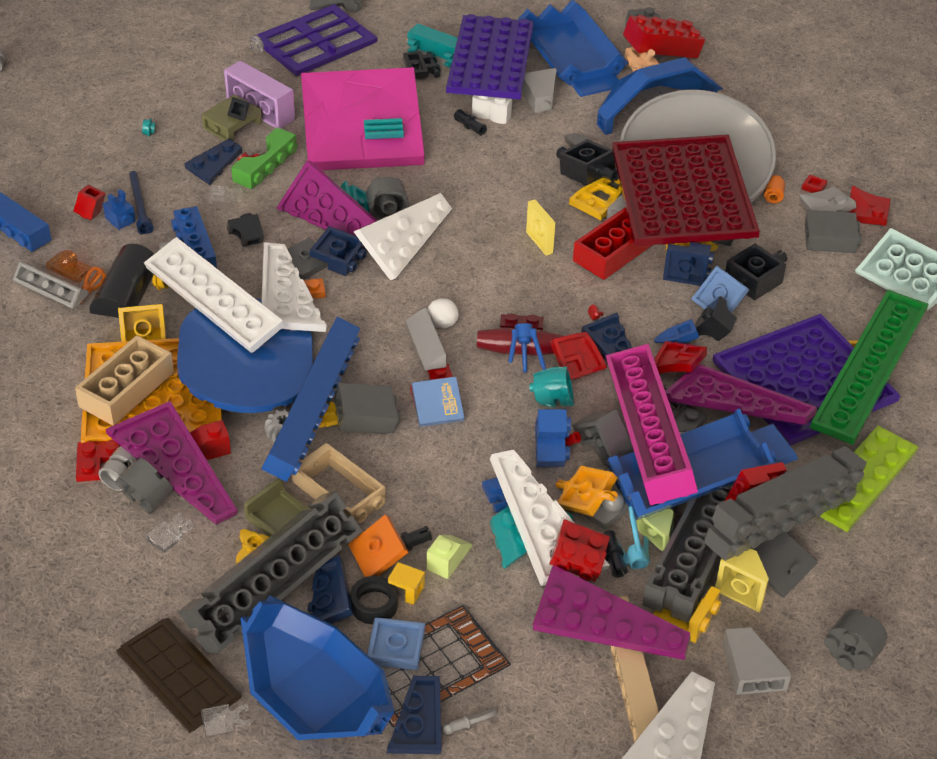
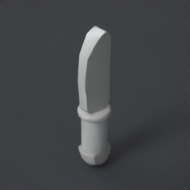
[441,707,497,735]

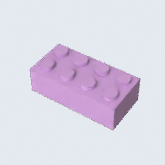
[224,61,295,129]

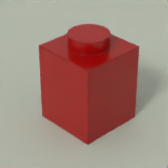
[73,184,106,220]

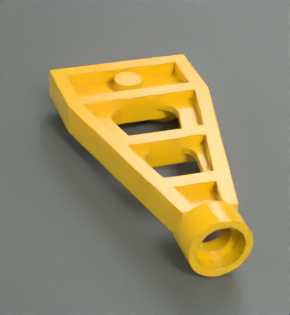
[569,178,622,221]

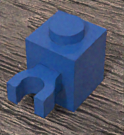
[103,189,136,230]

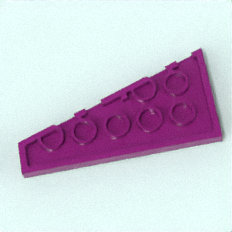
[276,161,378,236]
[665,364,817,425]
[106,401,238,525]
[532,565,690,660]

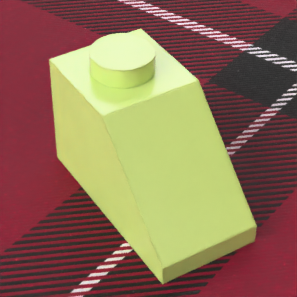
[636,508,675,552]
[427,535,472,579]

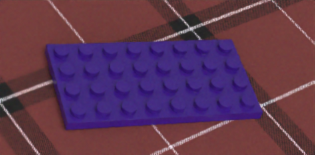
[446,14,534,100]

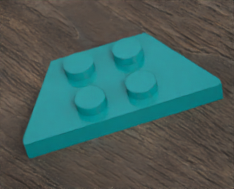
[489,506,574,569]

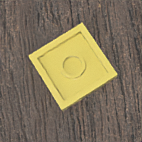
[526,199,555,256]

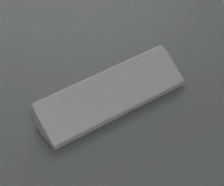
[12,261,89,309]
[405,308,446,370]

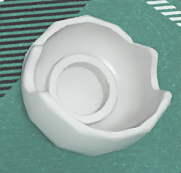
[427,298,459,329]

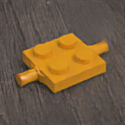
[556,466,618,517]

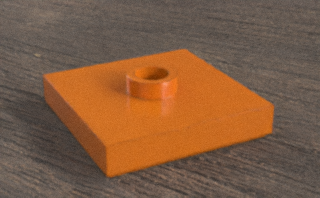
[348,514,409,577]

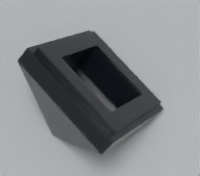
[227,97,250,121]

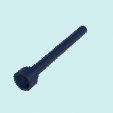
[129,171,154,235]

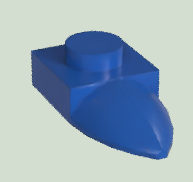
[654,319,699,344]

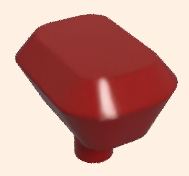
[588,304,603,321]

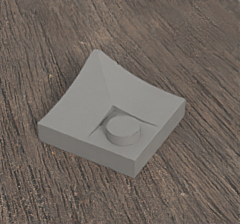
[799,186,856,212]

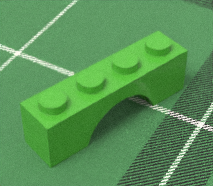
[231,127,298,189]

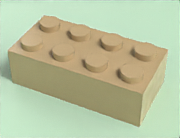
[75,335,174,426]

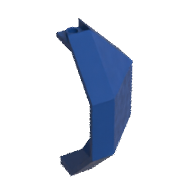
[597,57,723,135]
[240,595,395,740]

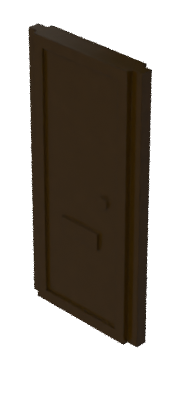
[116,618,242,733]

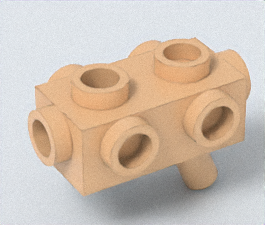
[624,47,660,72]

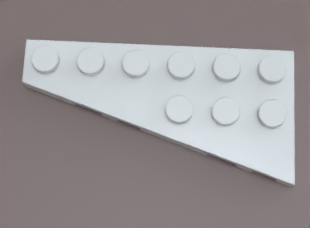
[354,193,452,280]
[261,242,327,332]
[490,450,610,586]
[622,671,715,759]

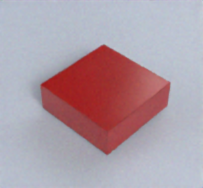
[801,175,828,193]

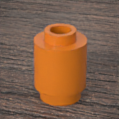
[764,175,785,203]

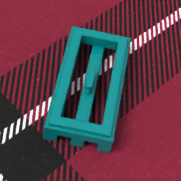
[364,118,404,139]

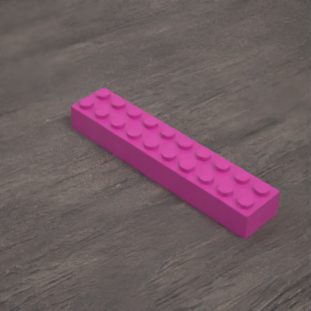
[606,344,698,506]

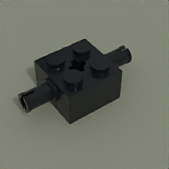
[556,139,619,186]
[725,243,787,301]

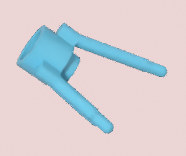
[616,506,651,569]

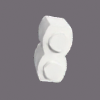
[472,95,512,124]

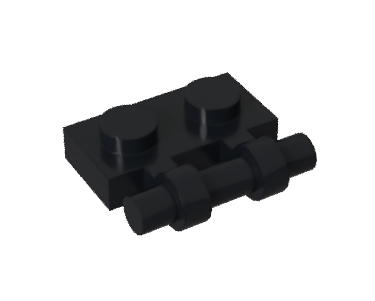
[403,51,441,79]

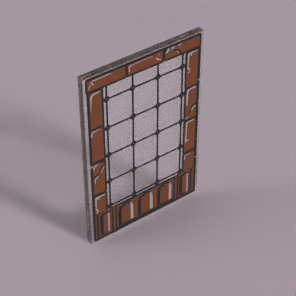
[365,603,514,732]

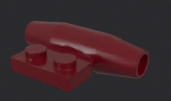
[477,313,564,356]

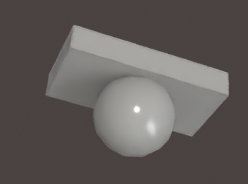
[587,489,629,530]

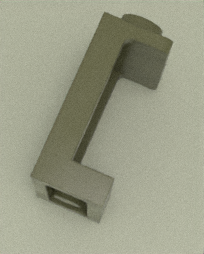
[201,94,262,141]
[244,478,310,537]

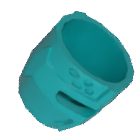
[529,366,574,407]

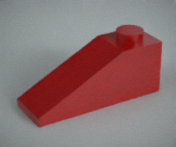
[190,420,231,460]

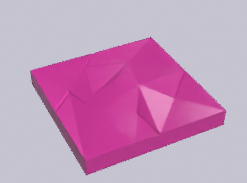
[301,67,425,170]

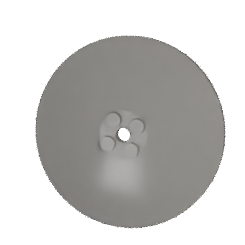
[620,90,776,203]

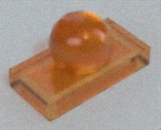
[46,250,92,283]

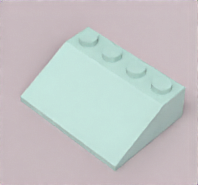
[855,228,937,311]

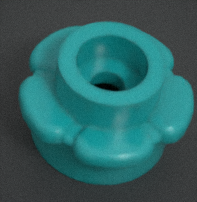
[142,118,156,136]

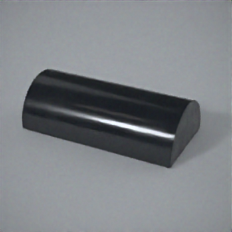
[89,244,154,318]

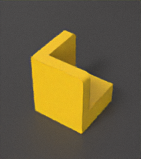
[388,562,425,605]

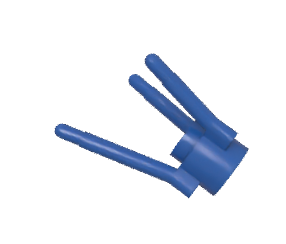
[508,323,547,373]

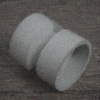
[98,446,136,491]

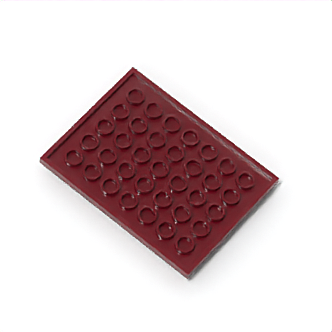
[612,134,760,246]

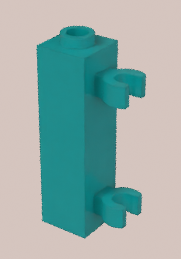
[407,23,458,67]

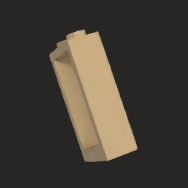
[292,443,386,523]

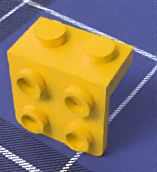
[653,586,722,643]

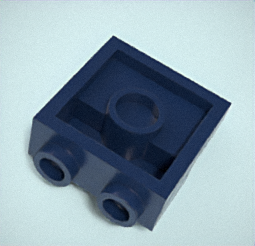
[309,226,367,276]
[663,242,714,286]

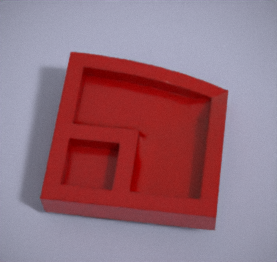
[849,186,891,226]
[550,332,607,381]
[654,341,707,374]

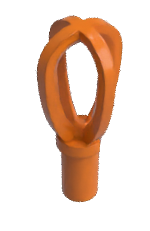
[81,267,106,303]

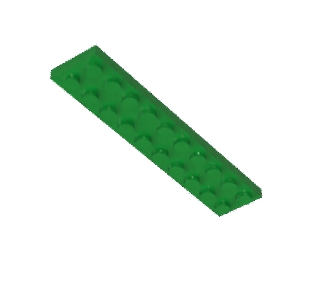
[810,290,929,445]

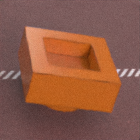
[303,278,326,299]

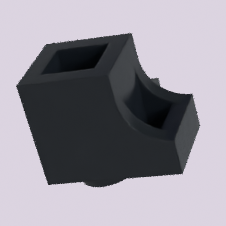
[227,213,264,247]
[695,296,737,341]

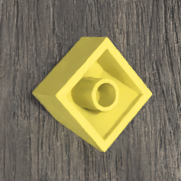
[715,549,769,613]

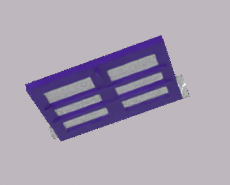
[249,4,377,76]

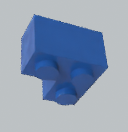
[535,409,571,467]

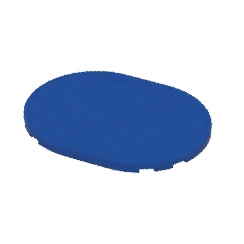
[177,298,313,413]

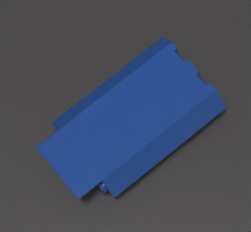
[517,0,629,97]
[607,409,798,520]

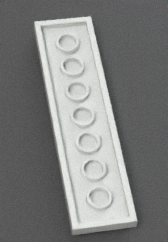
[144,237,285,353]

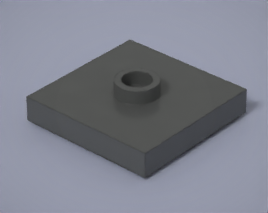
[287,238,328,280]

